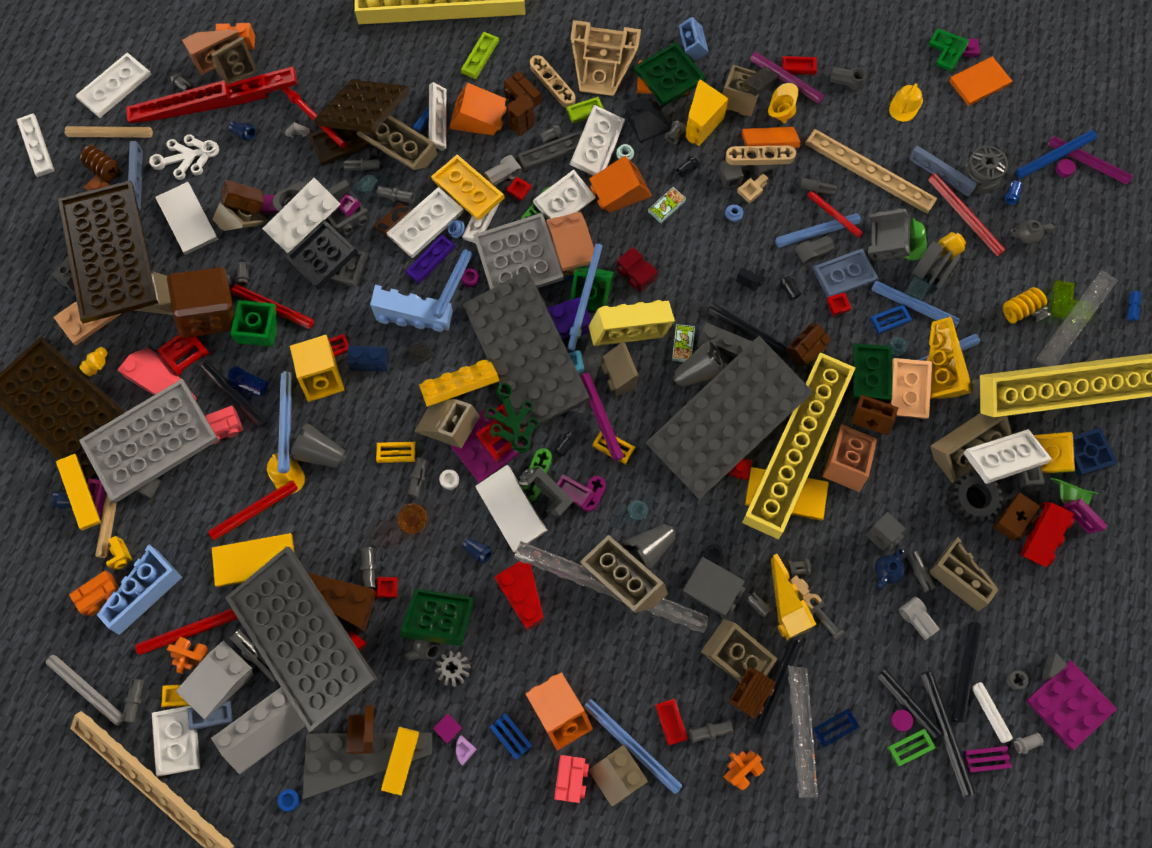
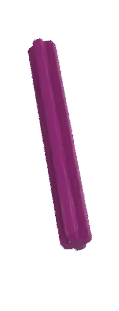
[750,52,824,104]
[1048,136,1133,184]
[580,373,624,461]

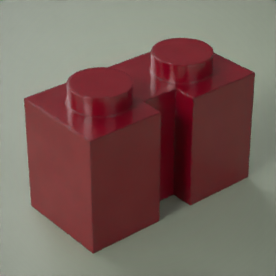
[616,247,658,292]

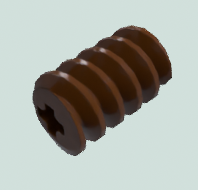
[80,145,120,182]

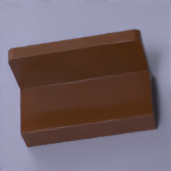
[347,705,374,754]

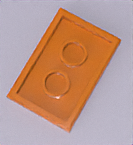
[949,56,1013,106]
[742,127,800,148]

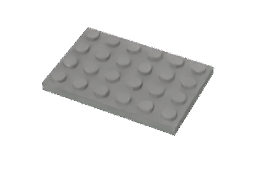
[79,379,219,504]

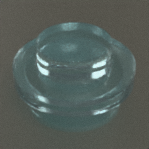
[628,500,648,520]

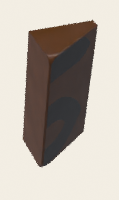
[374,203,412,238]

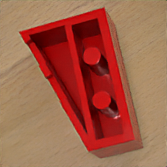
[1020,502,1074,567]
[494,555,544,632]

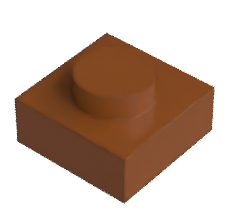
[84,175,110,191]

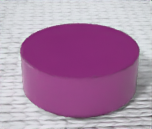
[1056,159,1076,178]
[461,269,479,287]
[890,710,913,732]

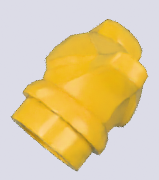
[79,347,108,377]

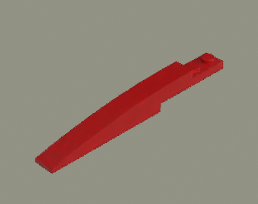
[126,66,298,123]

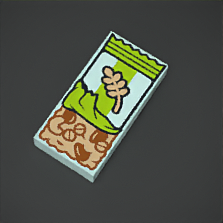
[648,187,686,223]
[672,324,695,362]

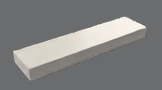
[429,82,446,151]
[17,113,54,177]

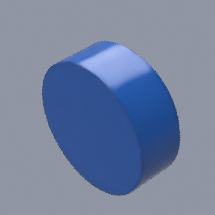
[277,789,300,812]

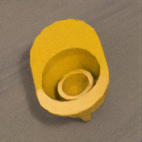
[768,83,798,123]
[889,83,923,122]
[267,453,305,494]

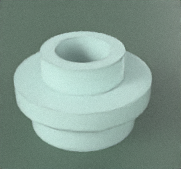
[616,144,634,160]

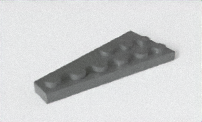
[302,733,433,800]

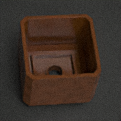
[167,267,234,338]

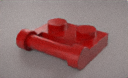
[158,335,209,376]
[475,412,523,462]

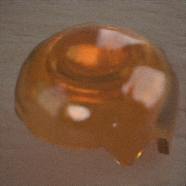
[397,503,427,534]

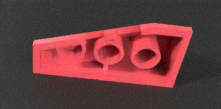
[118,347,197,400]

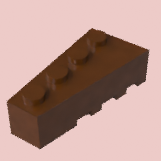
[307,572,376,632]

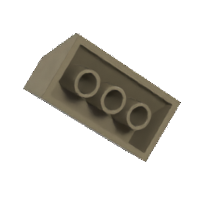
[357,115,437,170]
[930,413,1012,483]
[580,535,668,613]

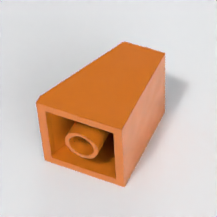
[449,83,507,136]
[589,155,652,213]
[526,672,593,751]

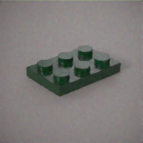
[852,343,892,402]

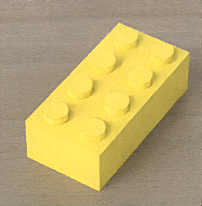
[588,300,675,346]

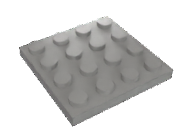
[474,213,564,289]

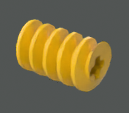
[1003,287,1047,324]

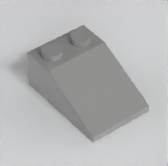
[176,641,253,720]

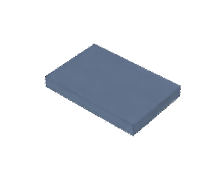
[813,248,879,297]

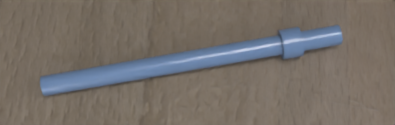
[567,244,603,352]

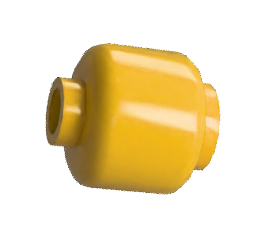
[938,232,966,260]

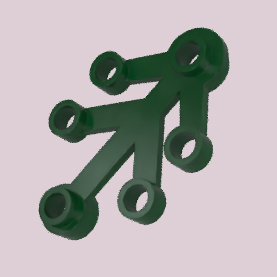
[484,383,539,453]

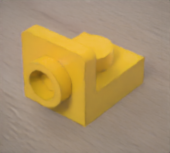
[106,536,132,570]

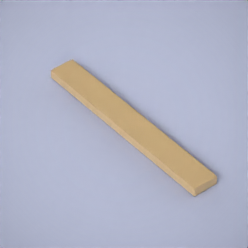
[805,129,938,214]

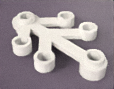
[149,135,219,180]

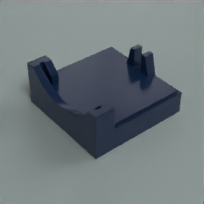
[1073,428,1118,476]

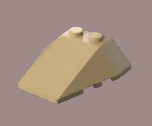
[571,20,641,96]

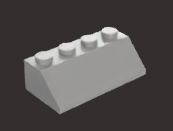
[211,687,305,774]

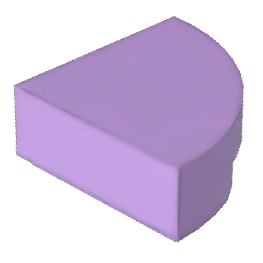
[456,735,477,766]

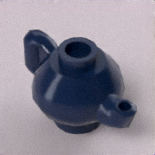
[875,548,905,590]

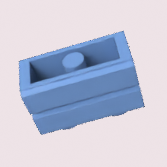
[679,17,709,61]

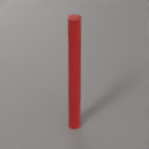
[807,191,863,238]

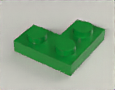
[929,28,969,72]

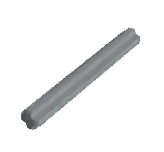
[46,655,123,726]

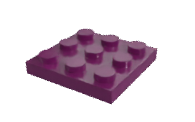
[449,404,523,483]
[1025,660,1117,750]

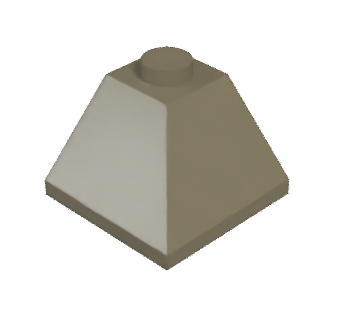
[213,202,269,231]

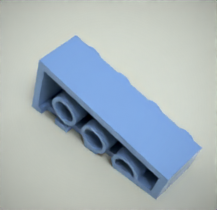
[370,285,453,332]
[97,544,182,635]

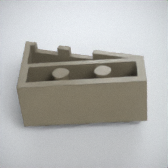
[928,537,998,612]

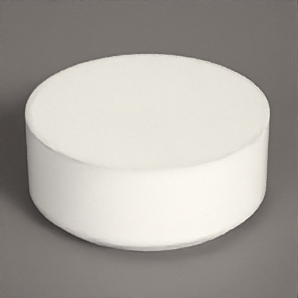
[439,470,459,490]

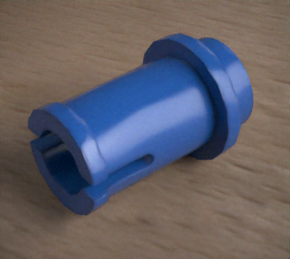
[1005,181,1023,205]

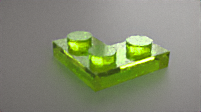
[1051,280,1092,323]

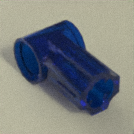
[228,366,268,397]

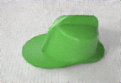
[904,218,927,260]
[1050,478,1099,505]

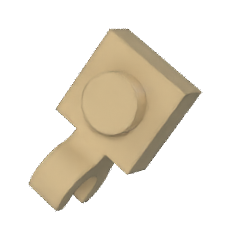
[737,174,768,204]
[789,575,821,611]

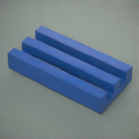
[869,304,912,335]
[490,713,532,760]

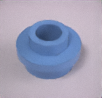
[725,205,743,222]
[448,220,465,238]

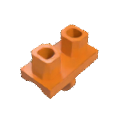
[167,637,208,674]
[723,750,764,791]

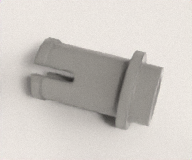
[1014,732,1044,754]

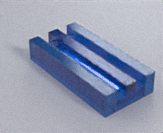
[812,708,859,748]

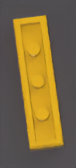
[56,454,101,531]

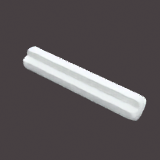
[971,682,1013,743]

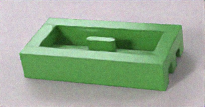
[887,729,936,767]

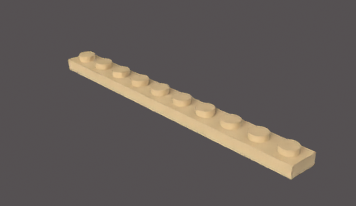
[70,711,234,848]

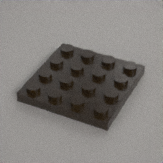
[314,79,410,133]

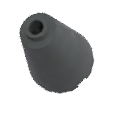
[673,341,727,387]
[290,423,347,468]
[621,524,676,570]

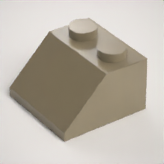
[600,342,638,396]
[588,745,648,807]

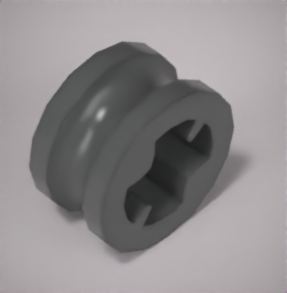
[1032,306,1052,323]
[1007,670,1029,690]

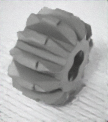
[435,651,471,687]

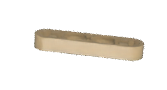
[530,55,575,108]
[725,146,796,165]

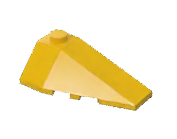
[927,317,972,399]
[771,554,816,640]

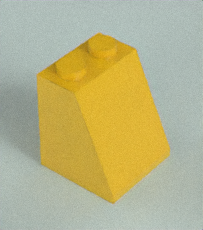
[685,80,728,146]
[290,335,345,402]

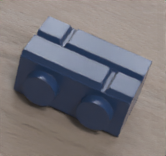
[347,345,390,372]

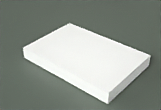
[533,170,596,220]
[152,706,200,777]

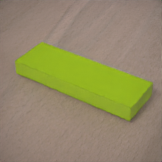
[460,32,499,79]

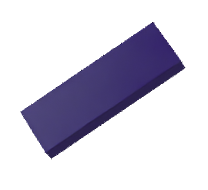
[405,234,456,284]

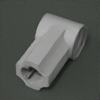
[484,155,522,186]
[898,597,940,640]

